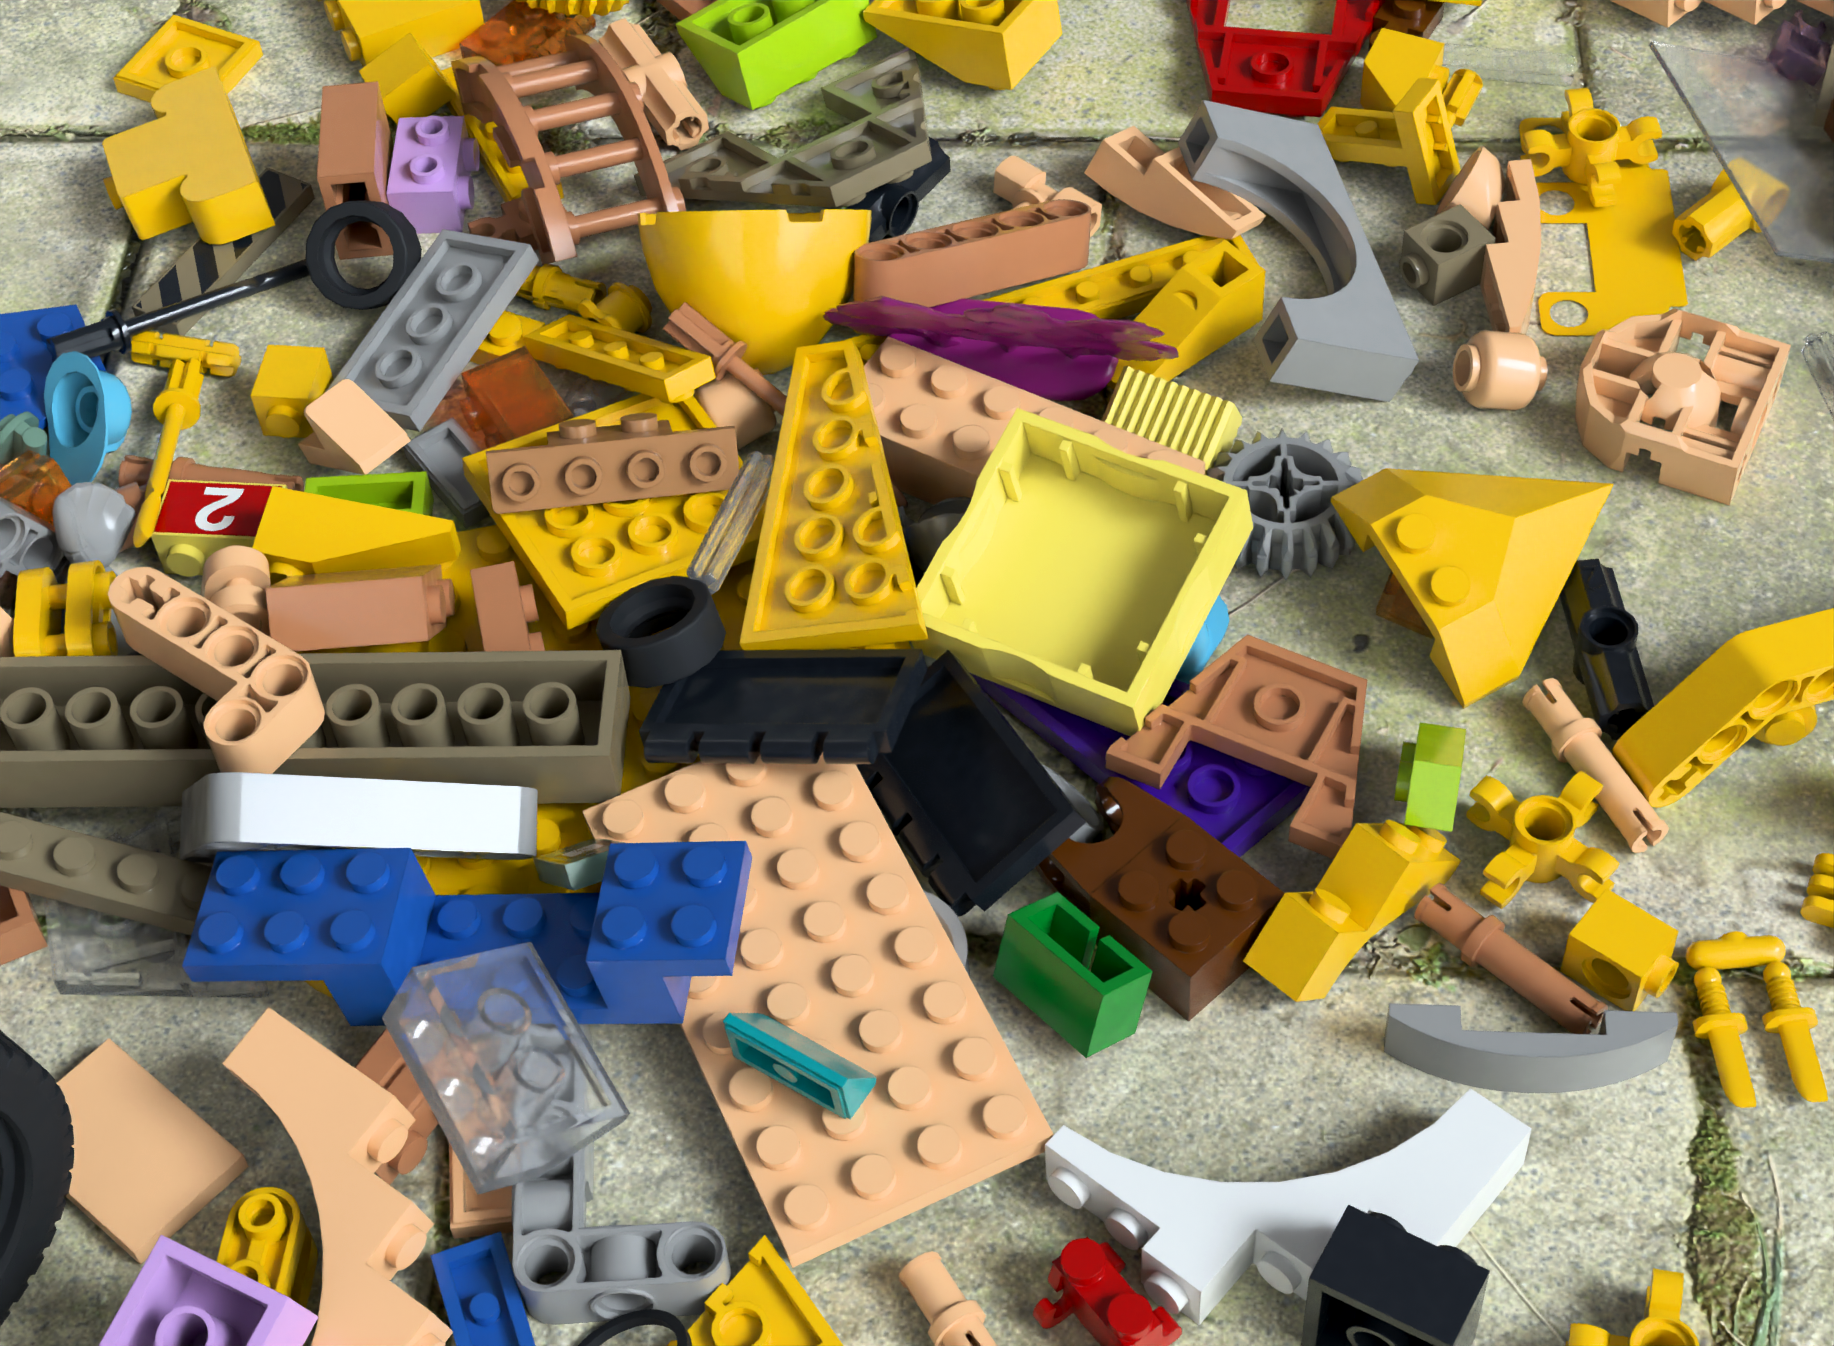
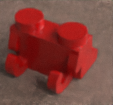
[1033,1237,1182,1346]

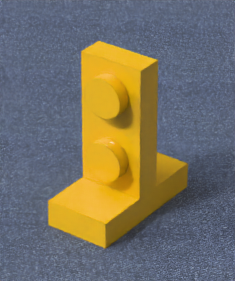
[1317,78,1461,205]

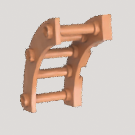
[451,33,686,265]

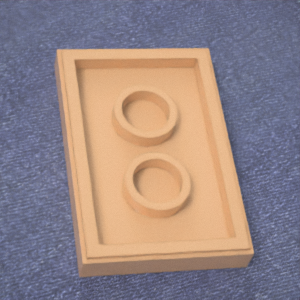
[56,1038,249,1265]

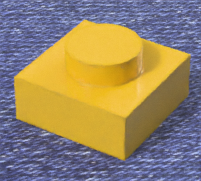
[470,310,545,377]

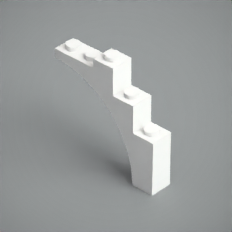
[1045,1088,1532,1325]

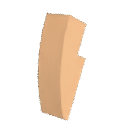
[1084,126,1266,239]

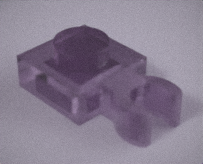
[1766,9,1832,87]

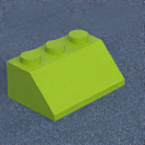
[676,0,877,110]

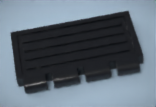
[639,649,927,764]
[856,650,1086,917]

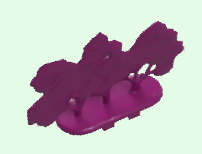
[823,296,1179,401]

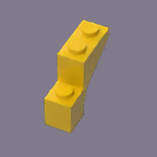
[1243,819,1461,1002]

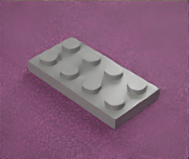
[326,229,539,432]

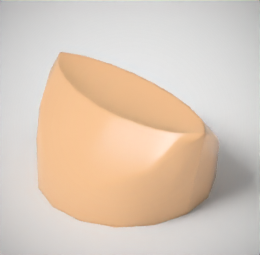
[1435,146,1506,230]

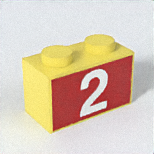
[151,479,288,577]

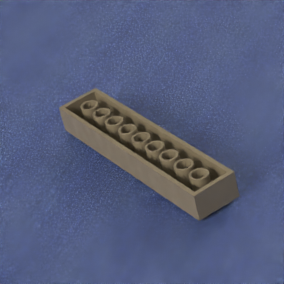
[0,650,631,808]

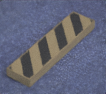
[132,167,315,336]

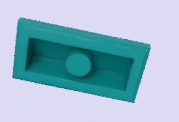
[723,1013,877,1120]

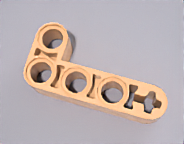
[108,567,325,774]

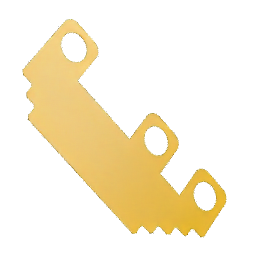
[1519,118,1688,336]

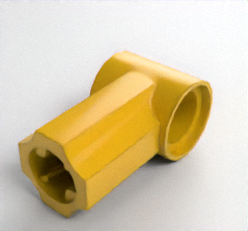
[1672,160,1788,261]

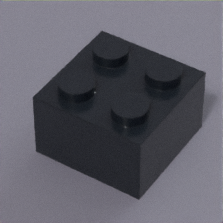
[1301,1205,1490,1346]

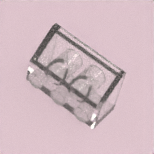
[382,942,630,1195]

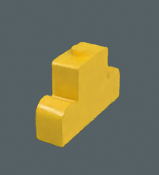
[102,66,276,245]

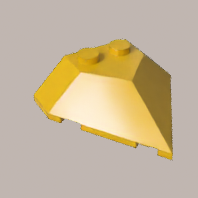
[1330,468,1614,709]

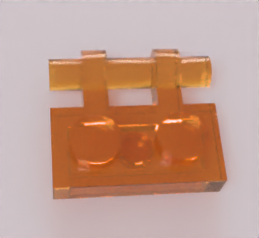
[459,0,596,67]

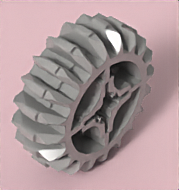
[1207,428,1363,580]

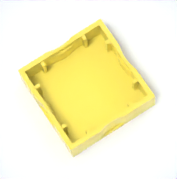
[911,408,1253,737]

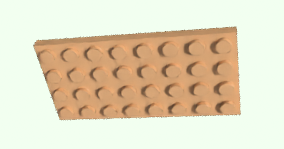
[582,752,1054,1268]

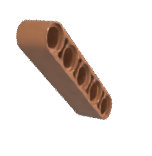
[853,199,1091,307]

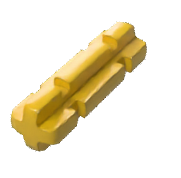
[131,331,242,378]

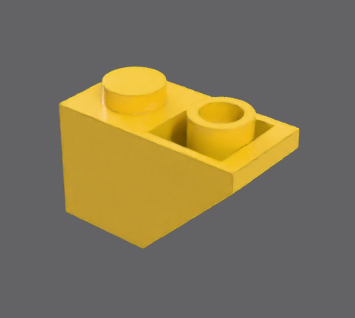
[1360,28,1449,112]

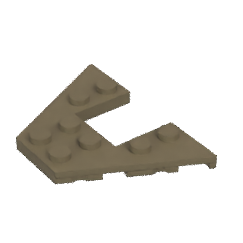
[634,47,932,207]

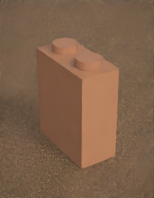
[317,81,394,260]
[265,564,455,651]

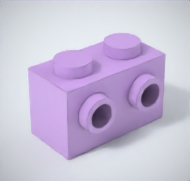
[386,116,480,234]

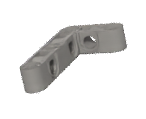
[512,1024,733,1325]

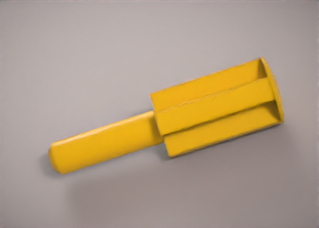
[1442,69,1483,129]

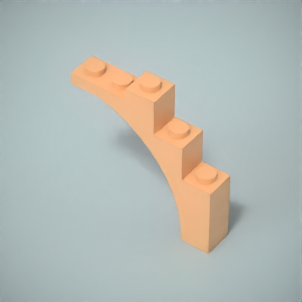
[222,1007,453,1346]

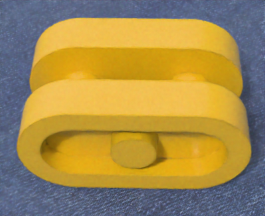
[13,560,118,657]
[216,1187,318,1308]

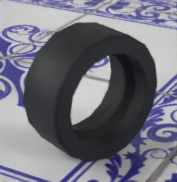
[305,200,422,310]
[595,576,726,688]

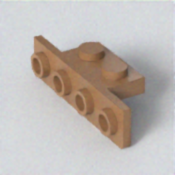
[486,413,740,514]

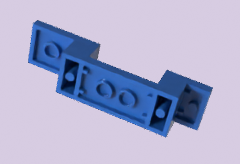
[182,841,752,1026]

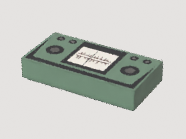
[533,838,624,890]

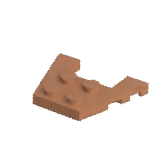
[1106,634,1367,859]

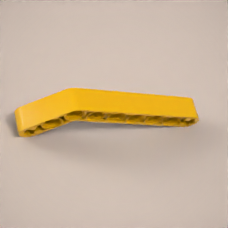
[1612,608,1834,808]

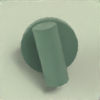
[0,411,47,478]

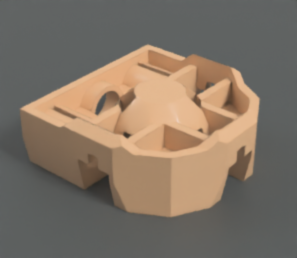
[1575,308,1791,506]

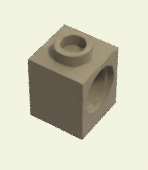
[1399,204,1495,306]

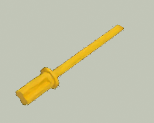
[133,357,204,548]

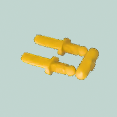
[1686,931,1828,1108]

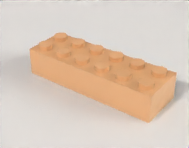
[864,336,1205,505]

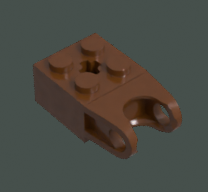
[1035,776,1285,1022]

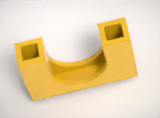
[317,0,487,67]

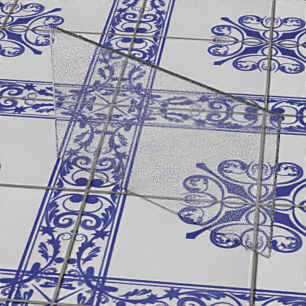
[1649,41,1834,264]

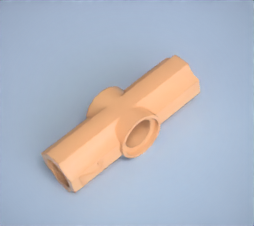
[598,18,709,151]

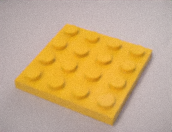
[462,394,768,630]

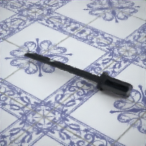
[46,259,310,362]

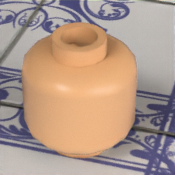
[1453,330,1548,411]
[694,367,776,451]

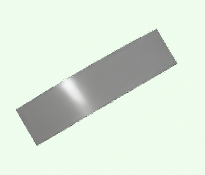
[1384,1003,1678,1093]

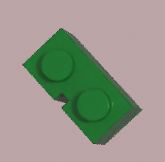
[993,892,1153,1058]

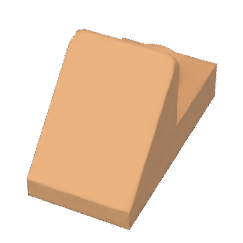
[298,379,411,475]

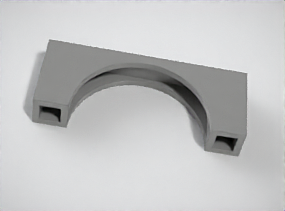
[1178,100,1419,402]

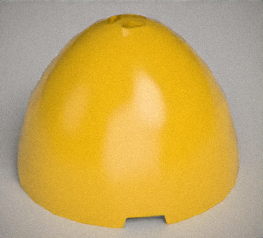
[638,209,871,375]

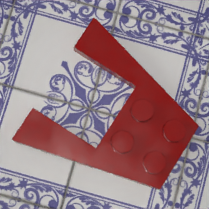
[1186,0,1385,117]

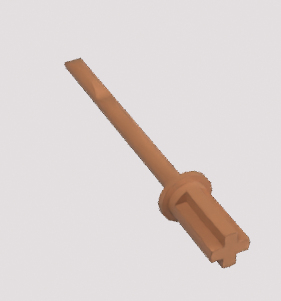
[663,302,908,508]

